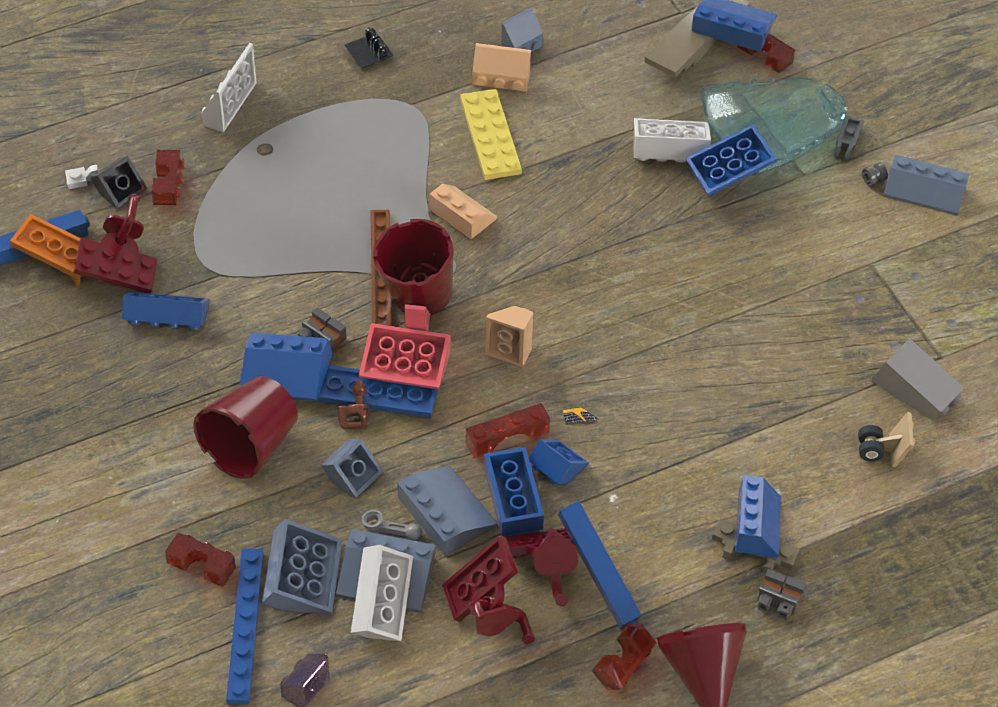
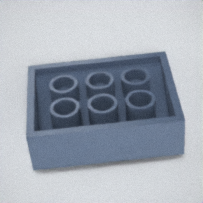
[397,466,497,556]
[262,519,342,615]
[336,529,435,613]

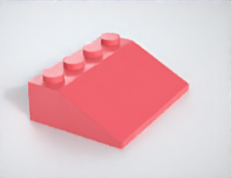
[359,323,451,389]

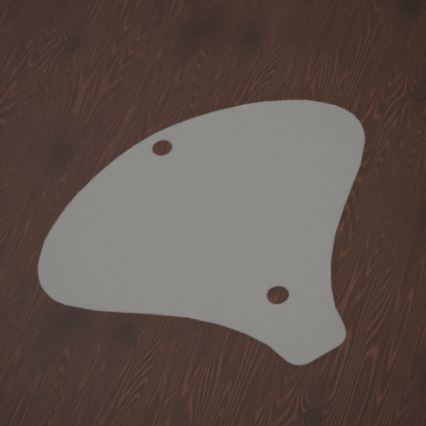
[193,99,456,277]

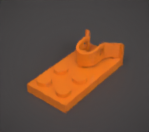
[10,214,82,287]

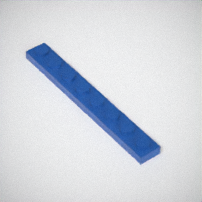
[226,549,264,705]

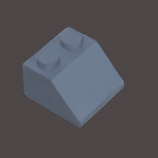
[501,8,543,52]
[320,439,384,498]

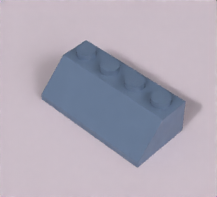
[883,155,970,216]

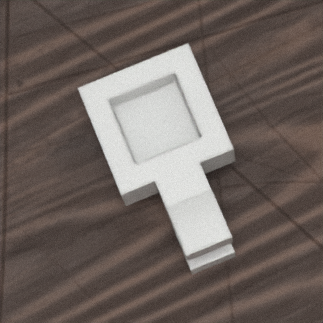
[65,165,98,189]

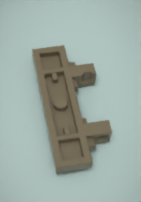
[712,518,800,574]

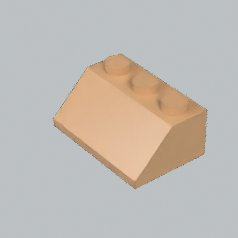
[472,43,531,92]
[429,184,497,239]
[485,306,533,367]

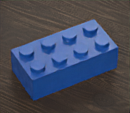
[484,447,544,536]

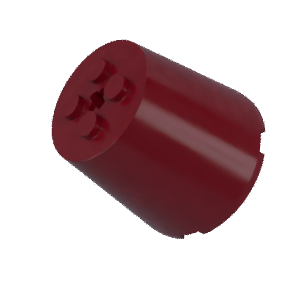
[373,219,454,316]
[193,376,298,479]

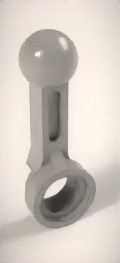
[362,510,422,541]

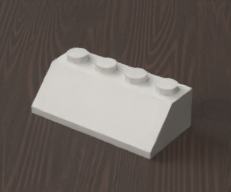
[351,545,413,641]

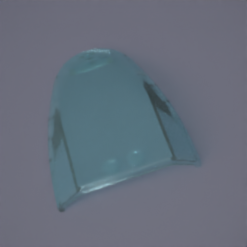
[701,77,847,176]

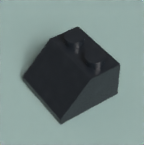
[90,156,147,208]

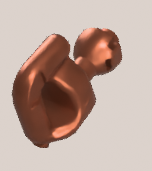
[338,381,369,430]

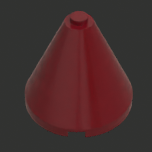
[657,623,747,707]

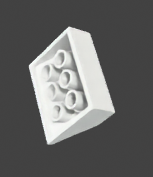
[201,43,256,132]
[633,118,711,163]

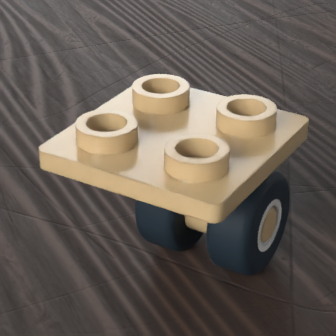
[858,412,915,468]

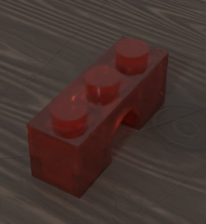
[737,33,795,74]
[151,150,184,206]
[165,532,236,587]
[592,623,657,690]

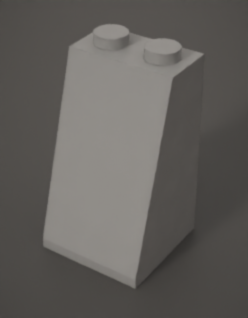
[871,338,964,421]

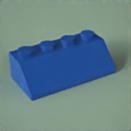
[122,292,210,329]
[735,475,781,558]

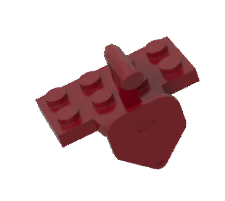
[73,194,158,293]
[504,528,578,606]
[442,535,535,644]

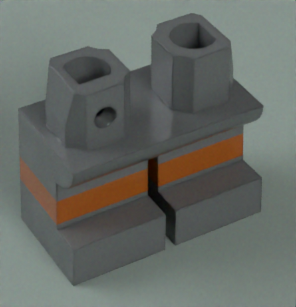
[297,307,347,351]
[757,569,806,620]

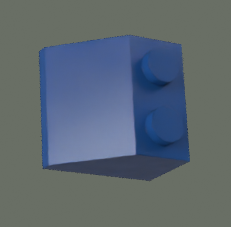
[529,439,589,485]

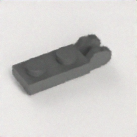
[833,116,864,161]

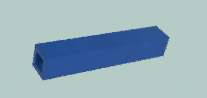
[0,209,90,265]
[558,501,642,629]

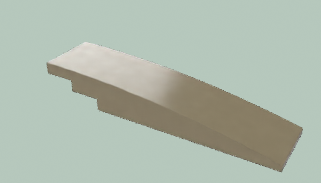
[645,0,750,78]

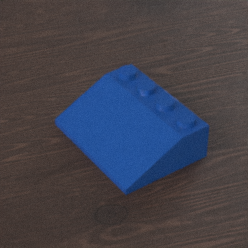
[691,0,777,52]
[686,124,777,196]
[239,332,333,402]

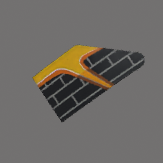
[563,408,599,424]

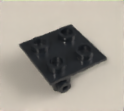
[344,27,394,69]

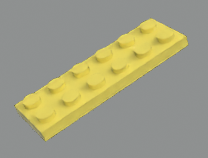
[460,89,522,180]

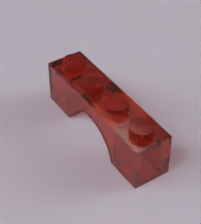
[466,403,550,458]

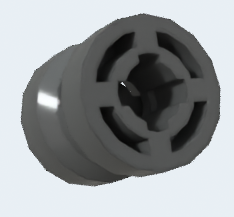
[862,162,888,186]

